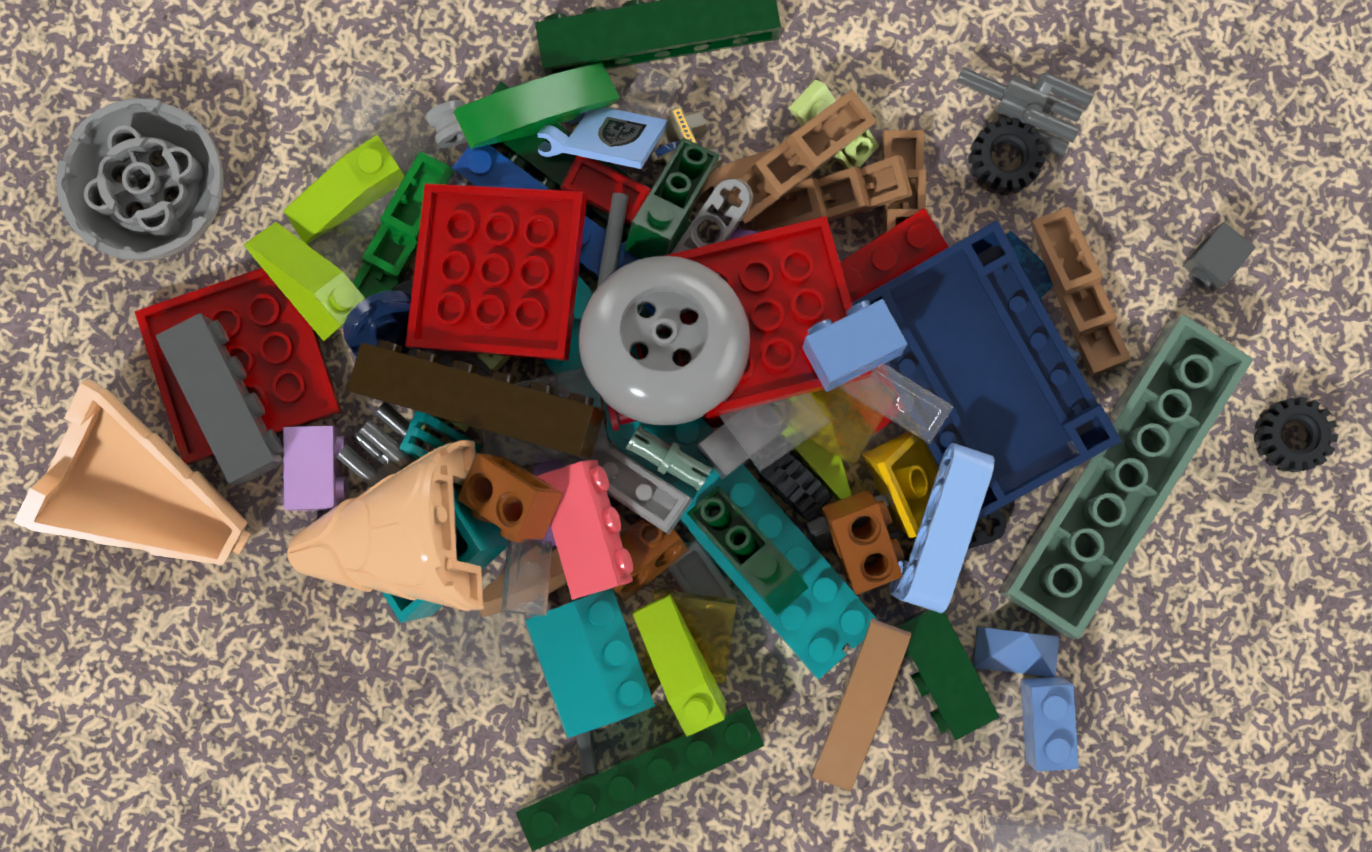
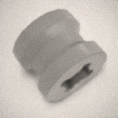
[426,100,467,148]

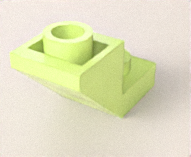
[789,80,879,169]

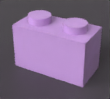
[283,426,349,512]

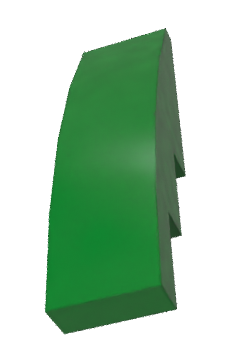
[453,63,620,149]
[352,151,455,299]

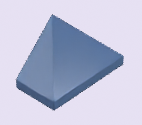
[973,627,1059,677]

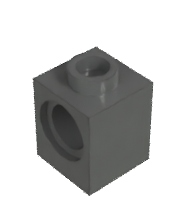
[1183,222,1256,291]

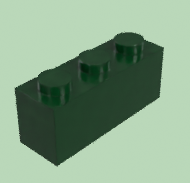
[894,609,1000,741]

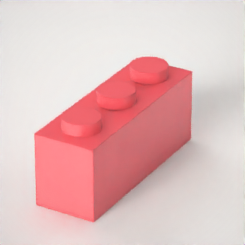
[537,460,633,600]

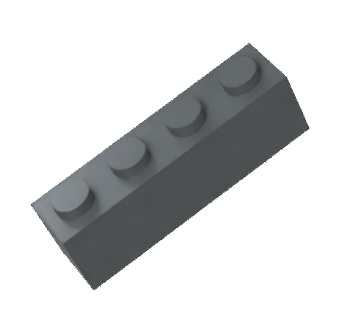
[155,313,284,486]

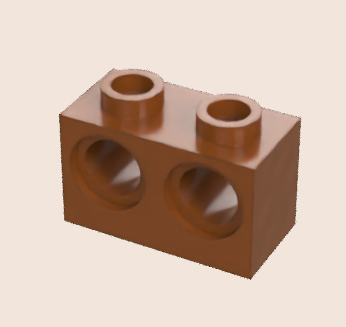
[457,453,563,543]
[821,490,904,595]
[613,518,689,601]

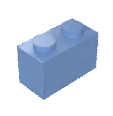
[802,299,907,392]
[1020,676,1079,772]

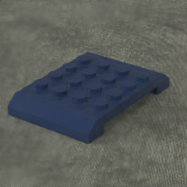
[852,220,1122,521]

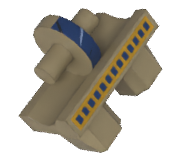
[650,106,722,171]

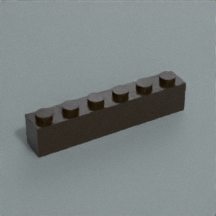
[347,339,605,460]

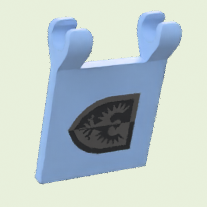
[537,107,668,169]

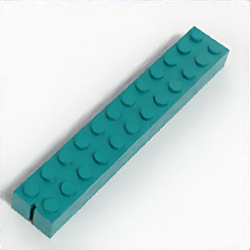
[541,276,878,680]

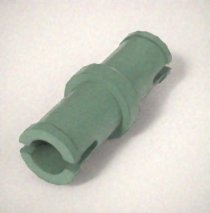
[626,425,712,491]

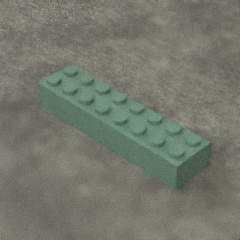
[998,314,1254,639]

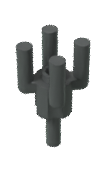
[956,67,1095,157]
[335,402,424,487]

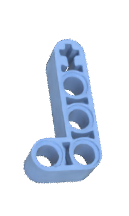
[889,443,994,613]

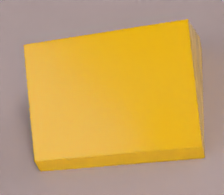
[862,428,939,538]

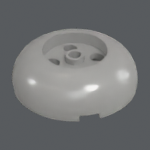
[56,98,224,261]
[579,256,750,425]

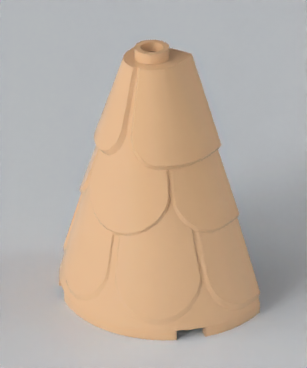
[14,379,252,565]
[287,440,483,612]

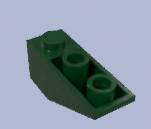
[624,137,720,259]
[687,486,809,616]

